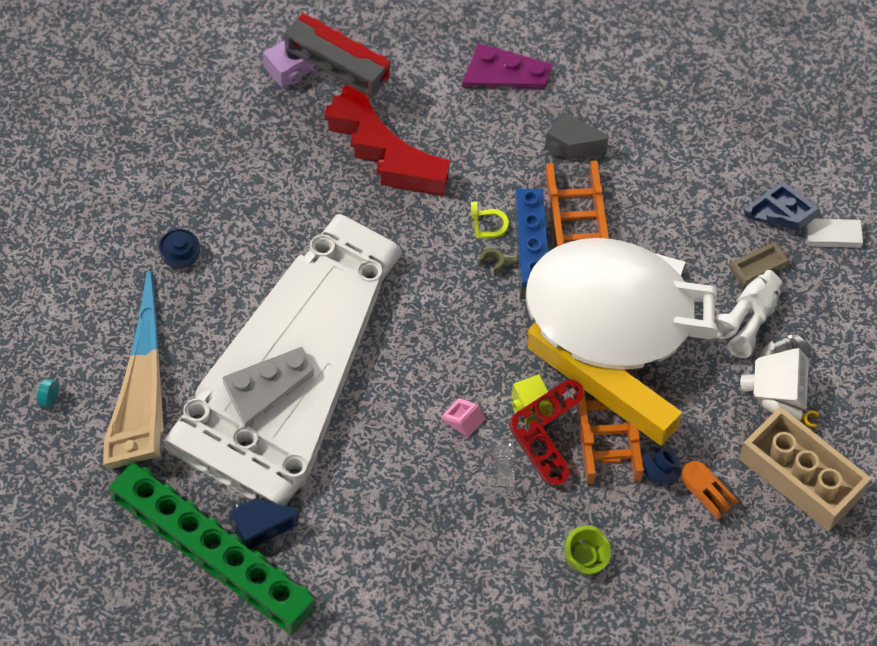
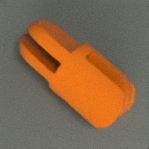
[681,461,739,520]

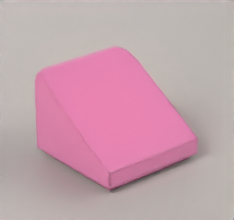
[441,398,485,437]

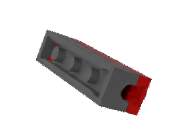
[284,13,391,98]

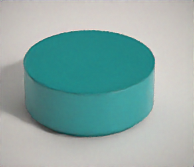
[37,379,59,409]

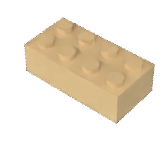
[739,406,872,532]

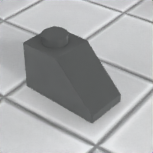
[545,111,609,160]

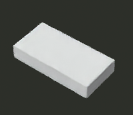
[805,219,863,248]

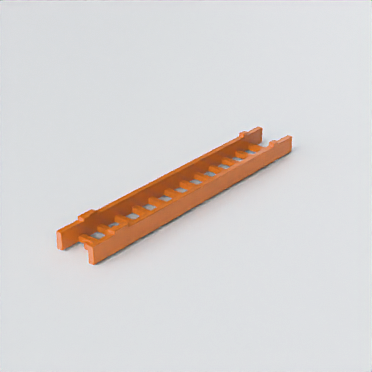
[545,161,643,484]

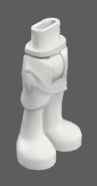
[715,270,783,359]

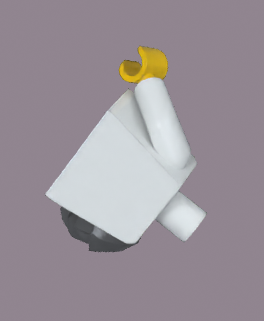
[740,335,819,430]

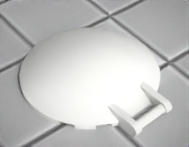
[526,238,718,369]

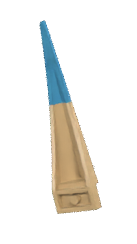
[103,270,164,469]

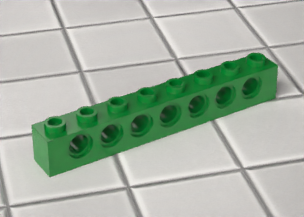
[109,462,315,636]

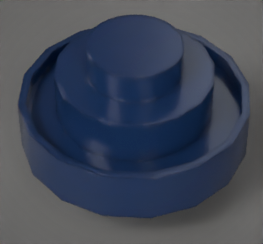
[159,229,200,268]
[642,446,681,485]

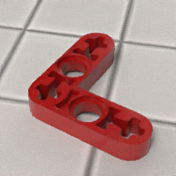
[509,379,584,486]

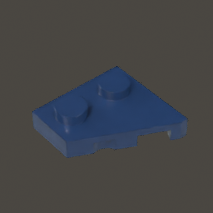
[744,181,820,230]

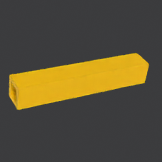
[527,322,682,446]

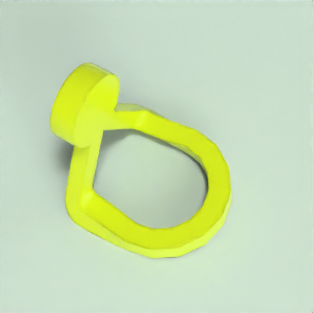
[471,202,509,238]

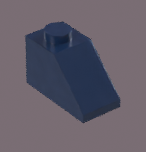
[229,498,299,550]

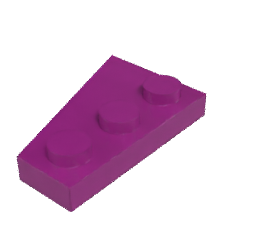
[462,43,553,89]

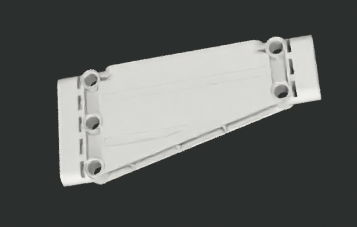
[162,214,402,506]

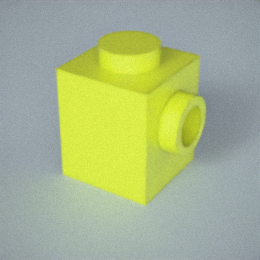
[512,374,553,424]

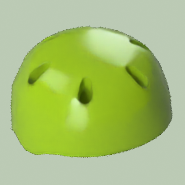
[563,525,611,575]

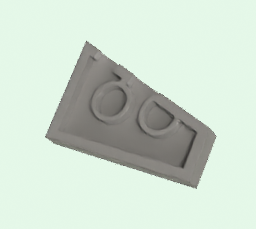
[223,347,314,429]

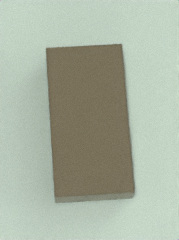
[729,241,790,288]

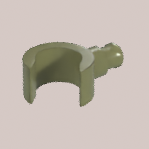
[479,248,518,275]

